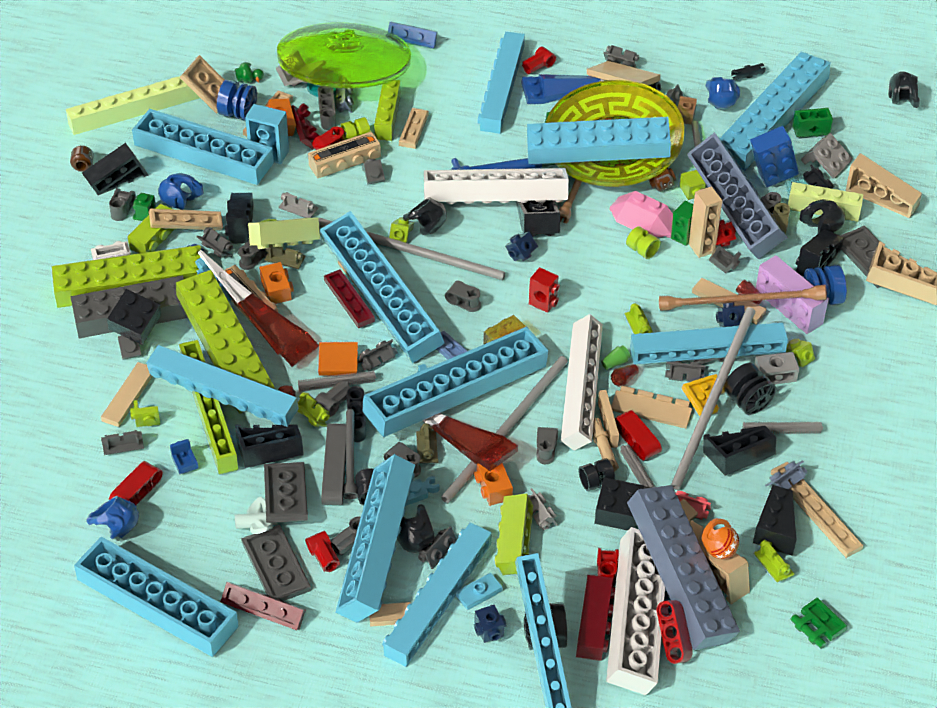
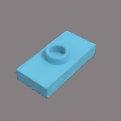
[456,573,503,610]

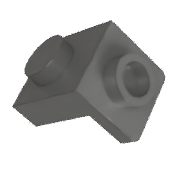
[362,159,385,185]
[709,245,741,273]
[118,335,141,360]

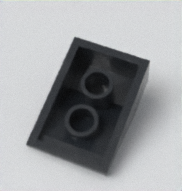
[516,200,560,237]

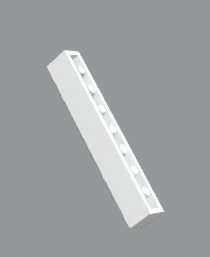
[561,314,603,451]

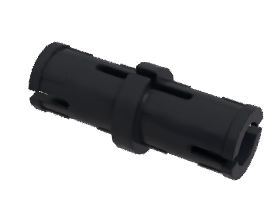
[731,63,766,80]

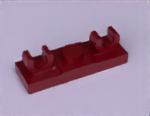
[291,103,319,149]

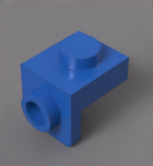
[170,439,199,475]

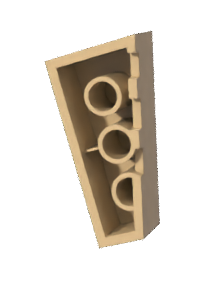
[845,153,922,218]
[866,241,937,305]
[689,520,750,604]

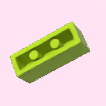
[127,204,175,254]

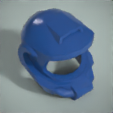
[705,77,740,108]
[158,173,204,210]
[86,496,139,540]

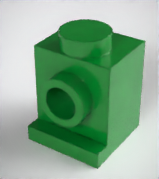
[133,193,156,221]

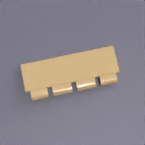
[611,385,692,429]

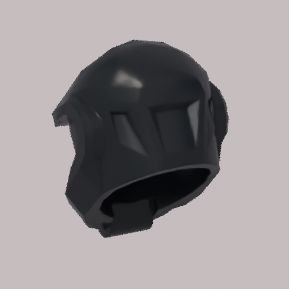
[888,71,920,108]
[403,197,447,235]
[799,199,845,233]
[397,504,434,553]

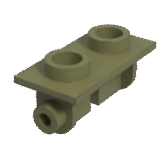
[264,244,305,269]
[416,423,438,463]

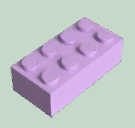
[755,255,829,334]

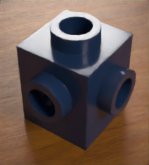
[505,232,539,261]
[716,302,745,327]
[474,604,507,643]

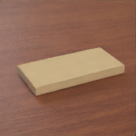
[587,61,660,89]

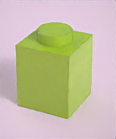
[680,170,706,200]

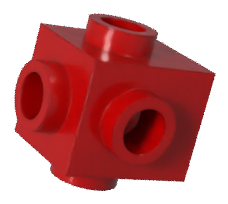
[716,219,736,247]

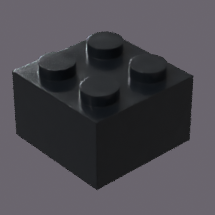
[107,289,161,345]
[594,477,644,531]

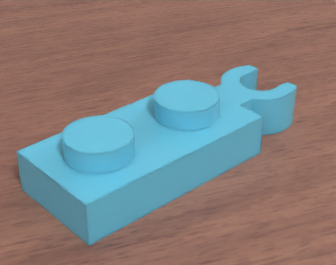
[405,476,440,506]

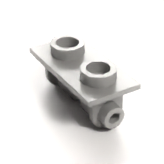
[279,192,318,218]
[528,488,558,530]

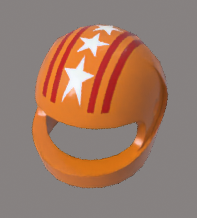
[702,518,739,559]

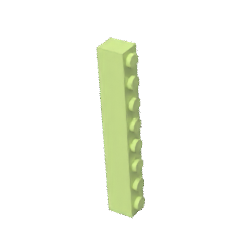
[66,76,200,135]

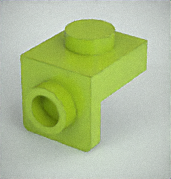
[389,217,414,243]
[784,338,815,367]
[130,400,160,427]

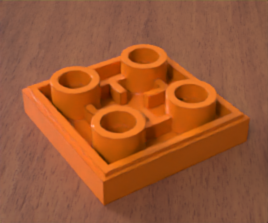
[318,342,358,376]

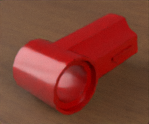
[522,46,556,74]
[305,530,340,572]

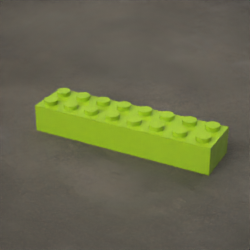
[51,245,201,308]
[176,270,275,414]

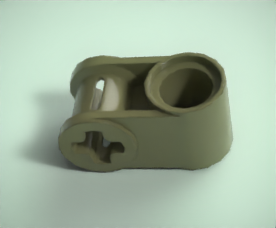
[772,203,790,234]

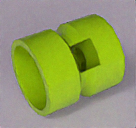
[341,117,371,140]
[626,226,661,259]

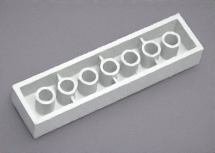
[424,168,568,204]
[606,527,665,695]

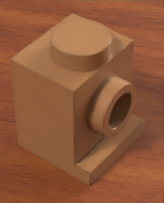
[677,96,697,125]

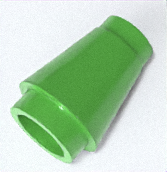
[601,345,631,370]

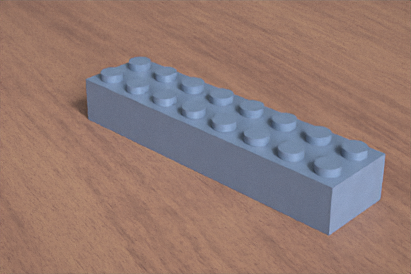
[687,132,788,259]
[627,485,740,650]

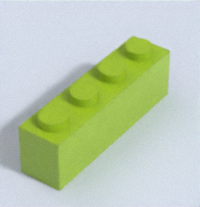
[374,79,401,141]
[495,493,533,575]

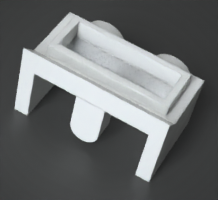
[91,241,131,260]

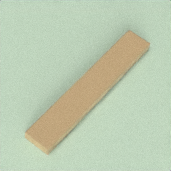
[771,462,863,558]

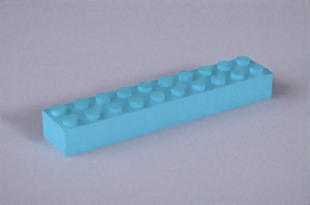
[720,52,831,171]
[320,211,445,364]
[362,327,549,437]

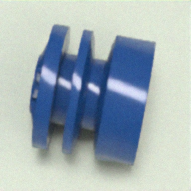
[217,80,257,120]
[804,265,847,305]

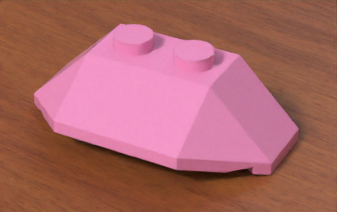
[610,191,673,238]

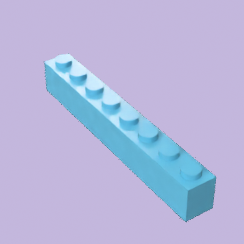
[478,31,525,134]
[630,323,788,364]
[146,345,299,427]
[382,523,492,667]
[515,553,572,708]

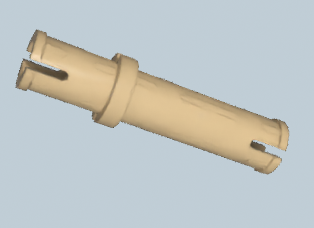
[592,418,619,472]

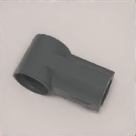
[314,381,350,417]
[330,516,361,555]

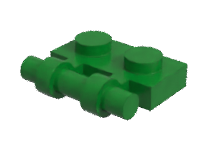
[790,598,847,649]

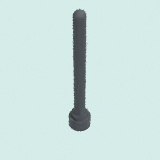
[342,409,358,499]

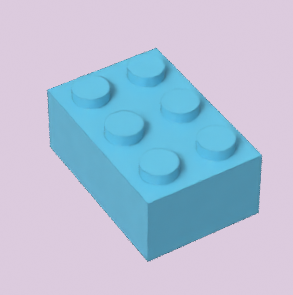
[245,104,289,164]

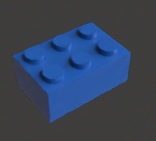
[750,126,799,188]

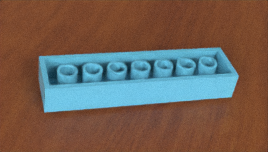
[132,108,274,185]
[527,117,671,164]
[335,454,415,623]
[74,537,239,657]

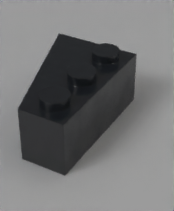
[82,142,149,195]
[225,193,254,244]
[795,229,844,277]
[234,424,304,468]
[703,425,776,476]
[753,485,797,556]

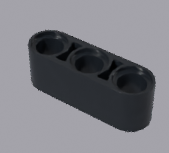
[347,386,366,443]

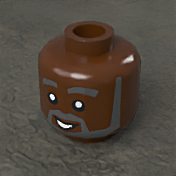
[70,145,94,172]
[649,167,676,192]

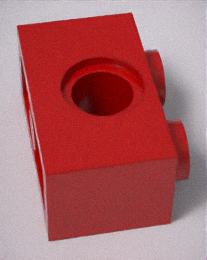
[529,267,560,313]

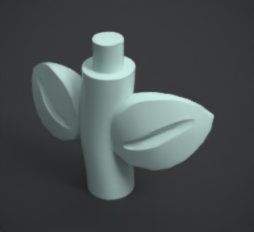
[235,497,277,534]

